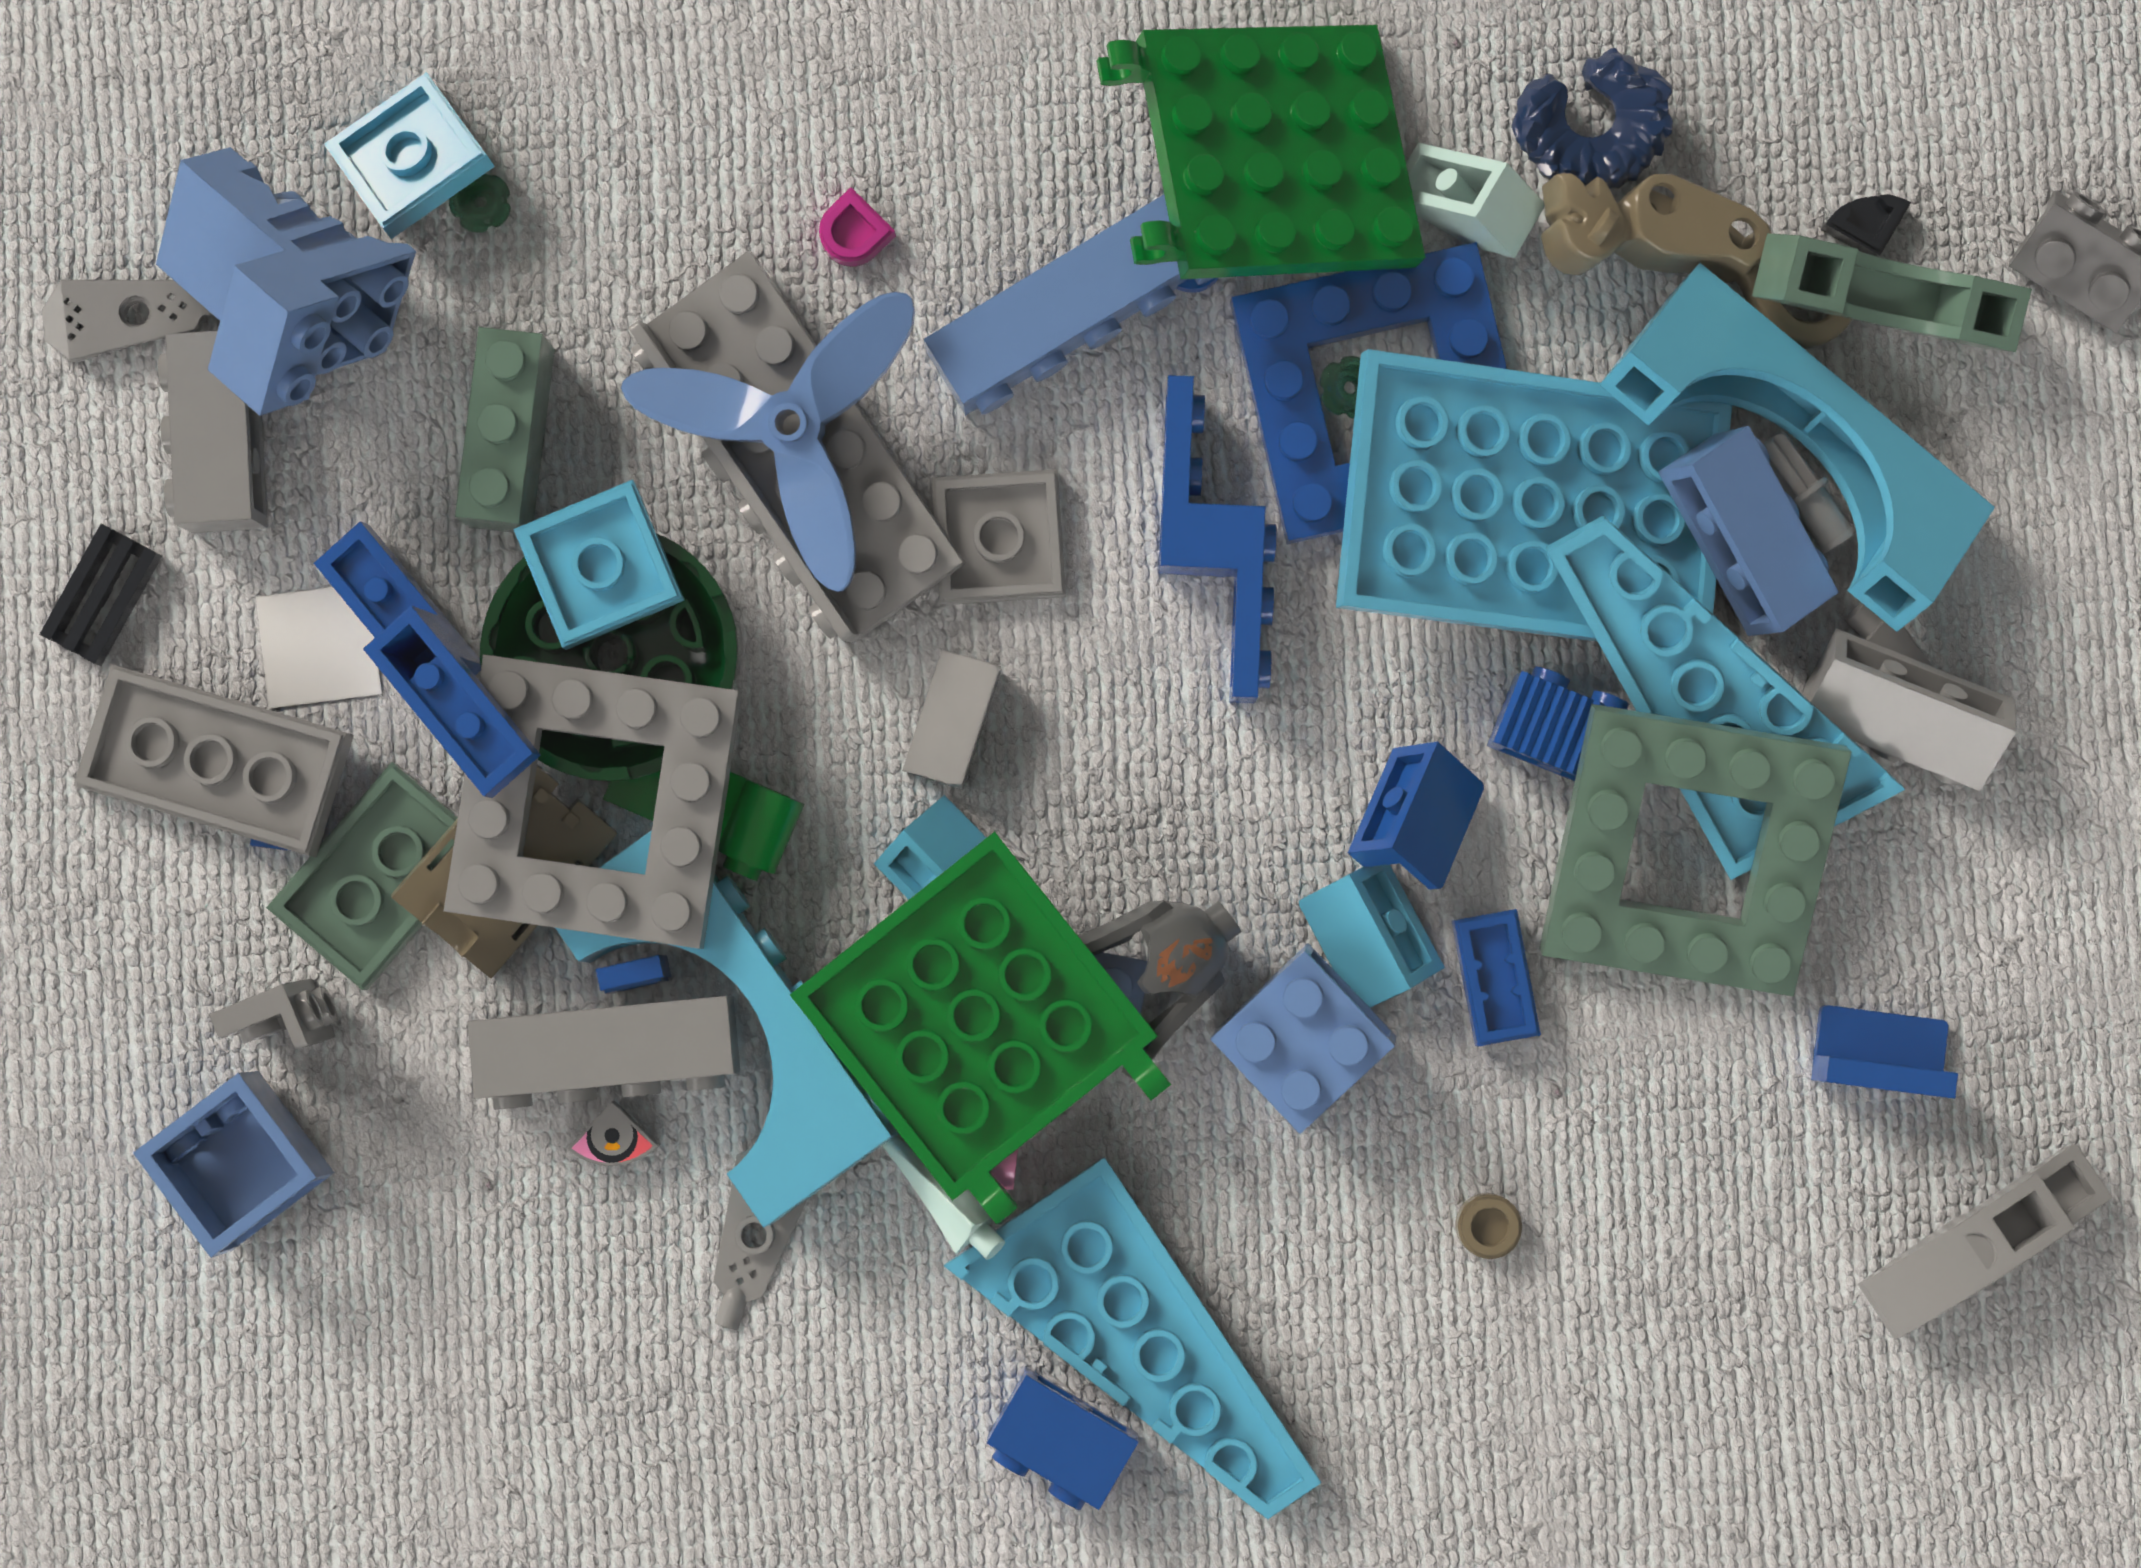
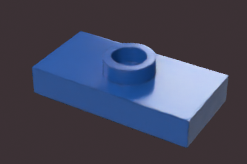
[1451,909,1541,1047]

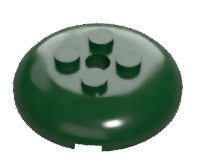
[480,534,738,781]

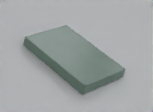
[266,762,458,990]

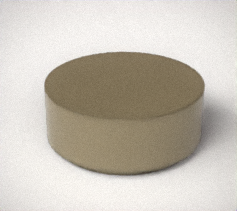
[1455,1193,1522,1259]

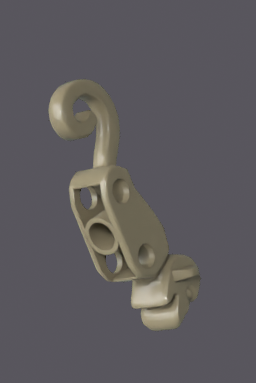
[1541,173,1853,349]

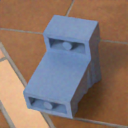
[156,147,416,416]

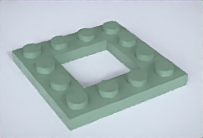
[1539,704,1852,997]

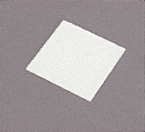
[256,587,382,709]

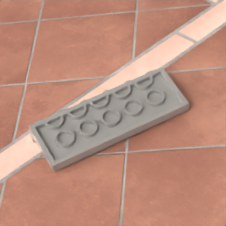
[628,250,966,643]

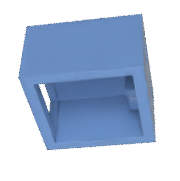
[1210,943,1396,1134]
[133,1071,335,1258]

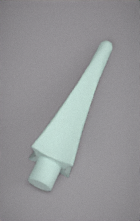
[882,1136,1005,1260]

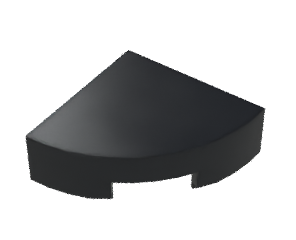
[1821,194,1911,257]

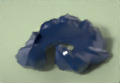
[1511,48,1673,189]

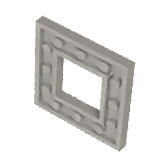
[443,655,742,949]

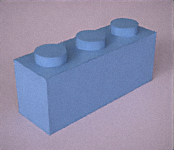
[1658,426,1839,636]

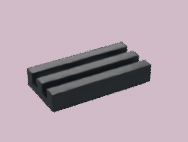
[39,523,162,666]

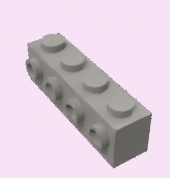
[467,996,740,1110]

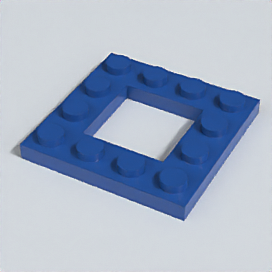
[1230,242,1507,545]

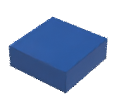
[596,955,672,994]

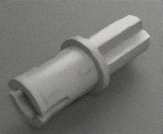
[1763,432,1856,554]

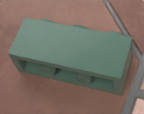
[455,327,555,533]

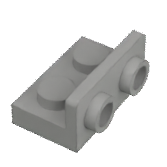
[209,978,338,1050]

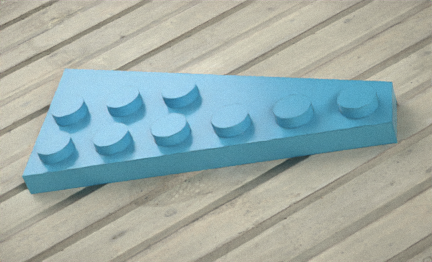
[1546,515,1905,880]
[944,1156,1321,1519]

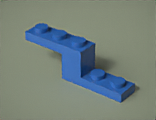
[1159,375,1277,704]
[314,521,541,798]

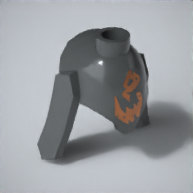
[1078,900,1242,1080]

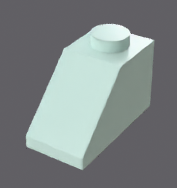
[1406,143,1544,258]

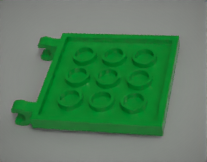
[1096,25,1426,280]
[790,831,1171,1225]

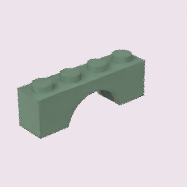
[1752,233,2032,352]

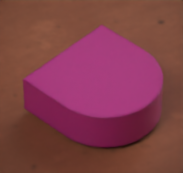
[819,187,896,267]

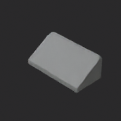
[902,650,1002,790]

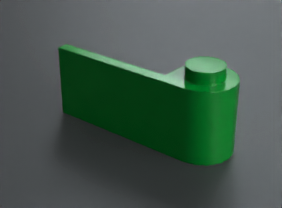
[603,770,805,881]

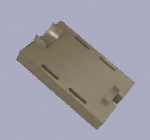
[391,764,618,979]

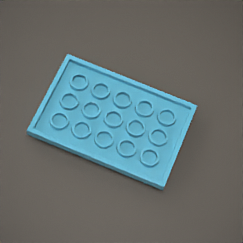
[1336,349,1732,642]

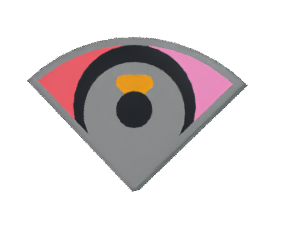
[567,1101,661,1166]

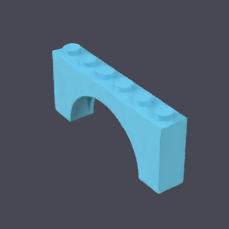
[1599,263,1995,632]
[555,830,898,1228]

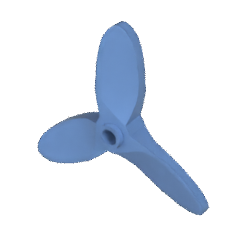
[621,292,915,592]

